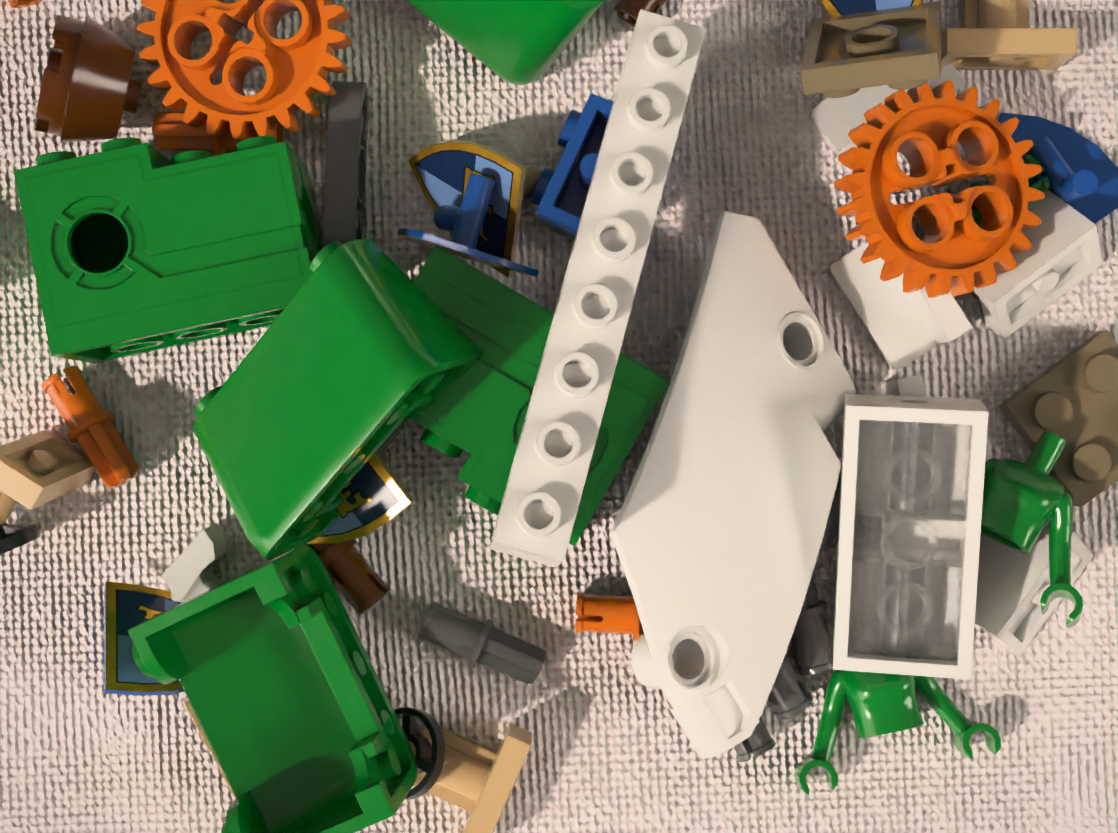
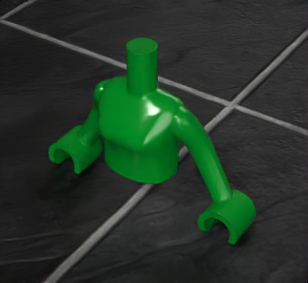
[981,431,1083,628]
[795,670,1001,795]

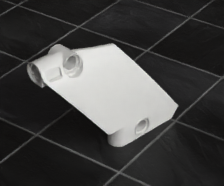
[610,211,856,758]

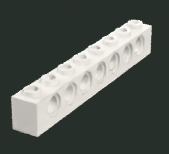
[489,9,706,567]

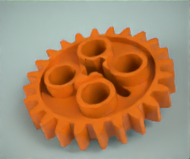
[137,0,352,142]
[834,80,1045,298]

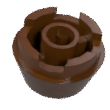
[35,14,143,143]

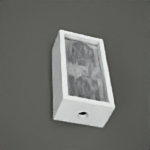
[833,394,989,680]

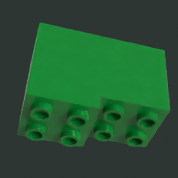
[14,136,323,364]
[400,245,670,546]

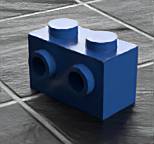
[530,93,613,241]

